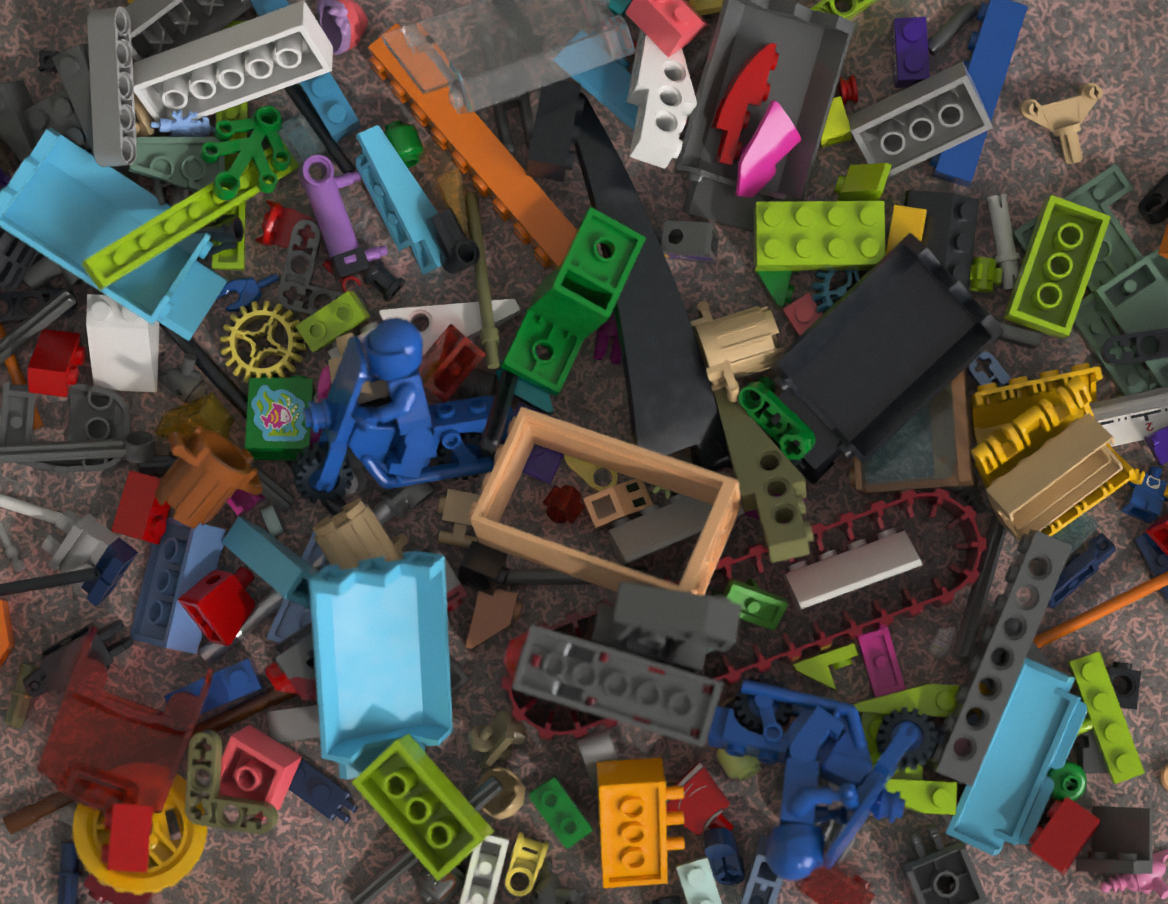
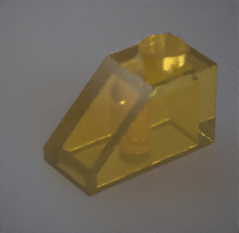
[154,392,235,439]

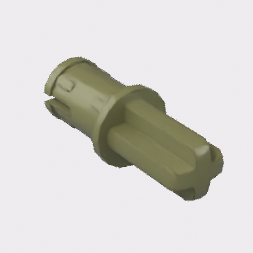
[5,663,38,728]

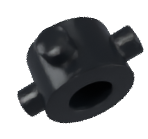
[37,50,60,73]

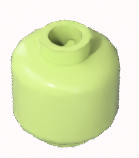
[716,748,762,782]

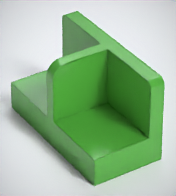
[710,578,789,631]

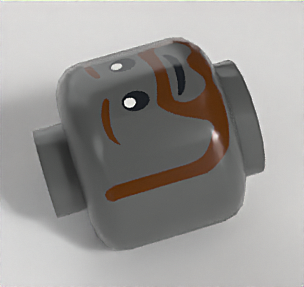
[418,864,466,904]

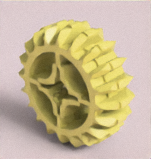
[220,301,306,384]

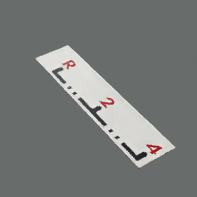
[1098,406,1168,447]

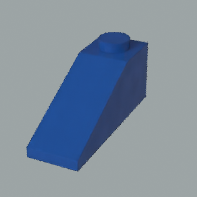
[164,658,265,725]

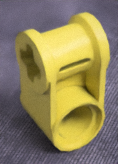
[505,832,550,896]

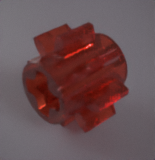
[543,485,585,524]

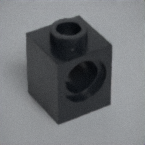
[458,540,510,596]
[1106,662,1141,709]

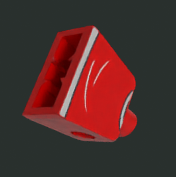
[666,761,734,836]

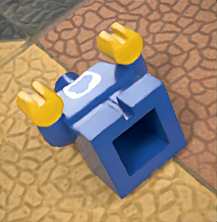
[1121,466,1168,524]

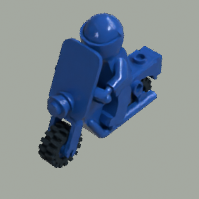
[292,318,514,504]
[708,674,937,881]

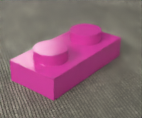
[857,627,906,697]

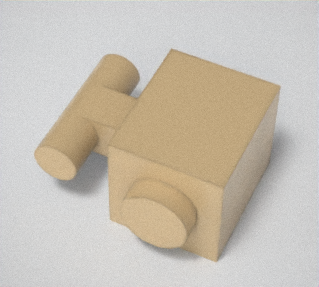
[437,489,481,549]

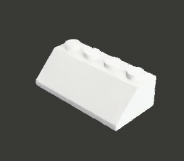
[783,528,922,611]

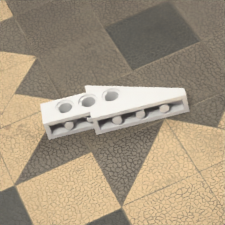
[627,29,697,169]
[328,299,521,365]

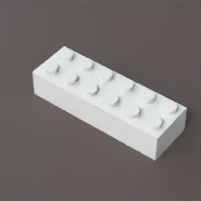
[133,0,333,122]

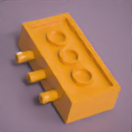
[596,757,685,888]

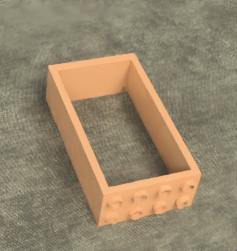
[469,407,742,595]

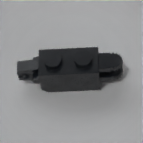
[23,620,135,698]

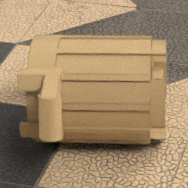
[690,301,784,402]
[312,498,408,570]

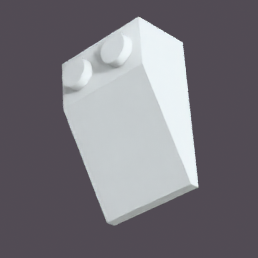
[86,294,160,392]

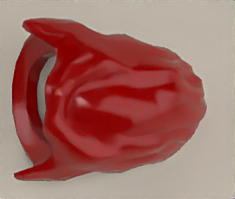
[255,200,323,250]

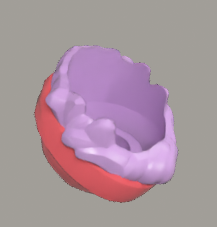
[317,0,368,55]

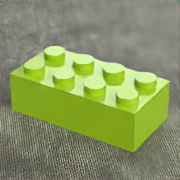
[1002,195,1111,340]
[754,201,885,271]
[352,734,494,881]

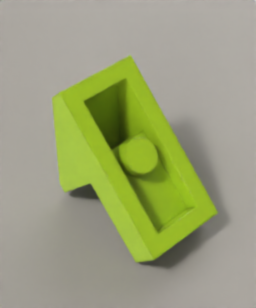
[791,643,858,690]

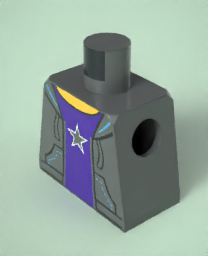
[654,220,719,264]

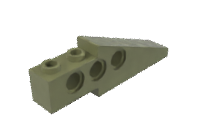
[714,389,814,563]

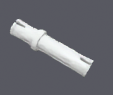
[987,194,1020,291]

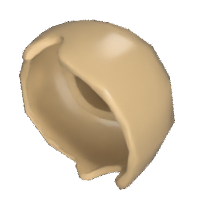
[475,766,525,820]

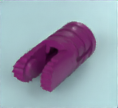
[593,309,622,365]

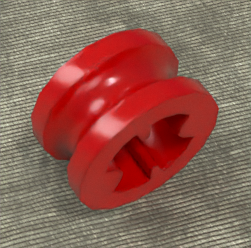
[837,75,858,105]

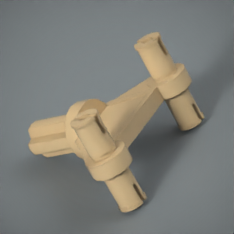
[1018,83,1103,164]

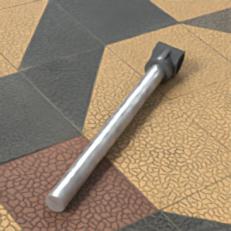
[198,482,435,665]

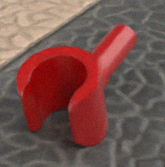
[322,260,361,293]

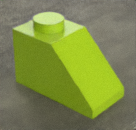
[834,162,892,201]

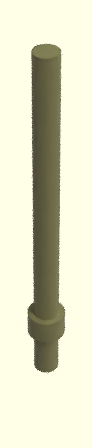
[465,192,500,369]

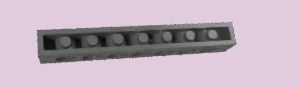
[930,529,1072,786]

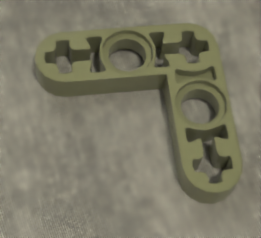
[185,730,279,834]

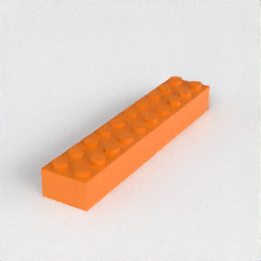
[368,23,577,271]

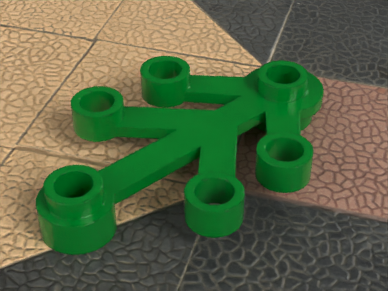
[200,106,291,201]

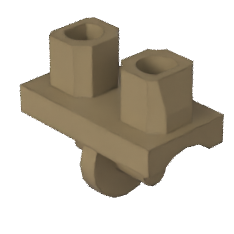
[468,710,526,769]

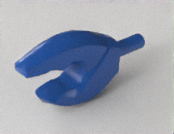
[216,273,280,312]

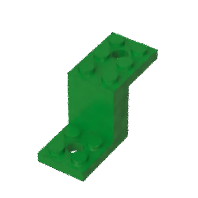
[500,207,646,396]

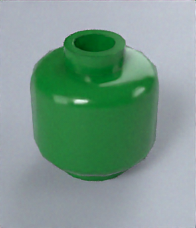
[384,121,424,168]
[1047,760,1087,802]

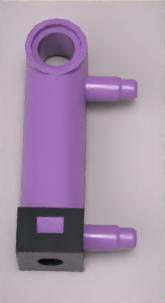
[298,155,388,281]

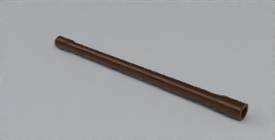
[3,686,298,834]

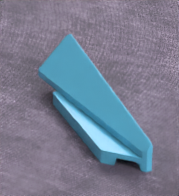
[356,126,460,275]

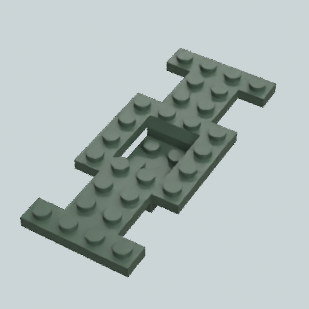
[1013,164,1168,396]

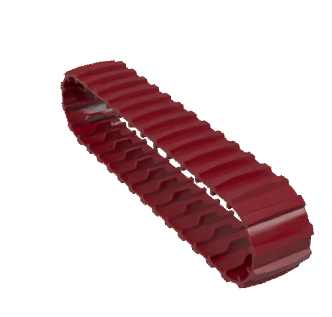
[499,487,986,741]

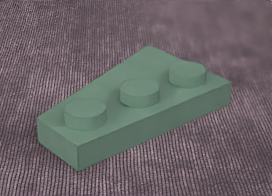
[128,137,225,192]

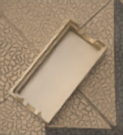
[986,412,1123,543]

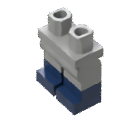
[41,510,139,607]

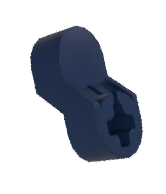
[703,828,745,885]

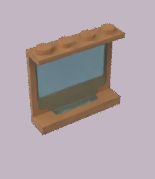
[849,368,975,495]

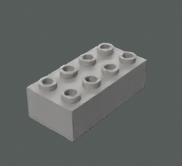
[125,0,252,62]

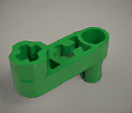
[738,376,816,460]

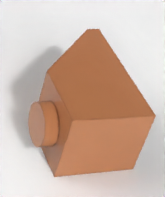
[465,589,523,649]

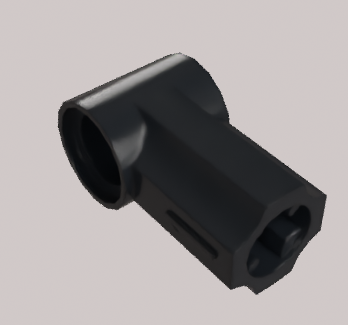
[426,208,480,274]

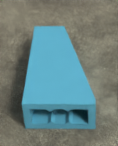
[221,516,320,610]

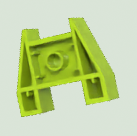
[851,684,960,815]

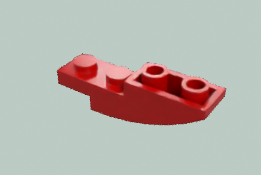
[710,42,779,165]

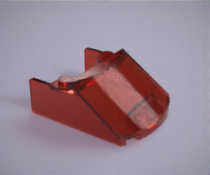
[37,626,215,814]

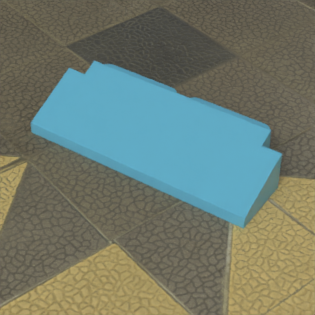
[946,657,1087,856]

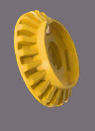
[72,763,207,895]

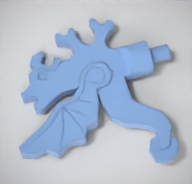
[150,109,214,137]

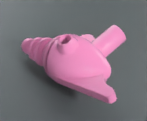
[1100,849,1168,899]

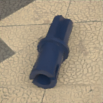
[56,842,82,904]

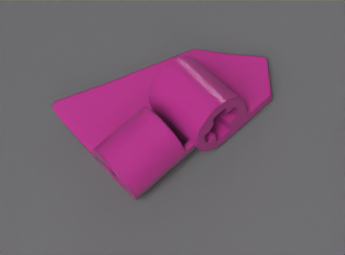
[736,100,801,197]

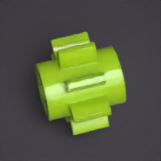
[969,257,1003,293]

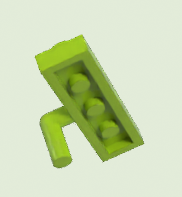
[1067,651,1145,784]

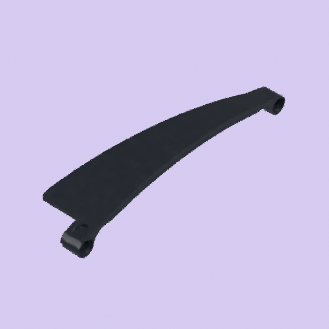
[574,92,730,472]

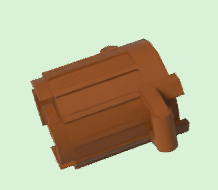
[155,425,263,528]

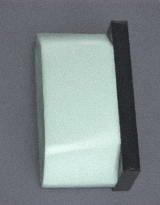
[260,504,287,537]

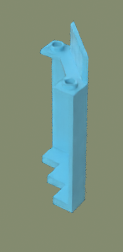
[0,127,228,341]
[310,551,453,780]

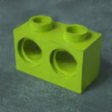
[296,291,371,353]

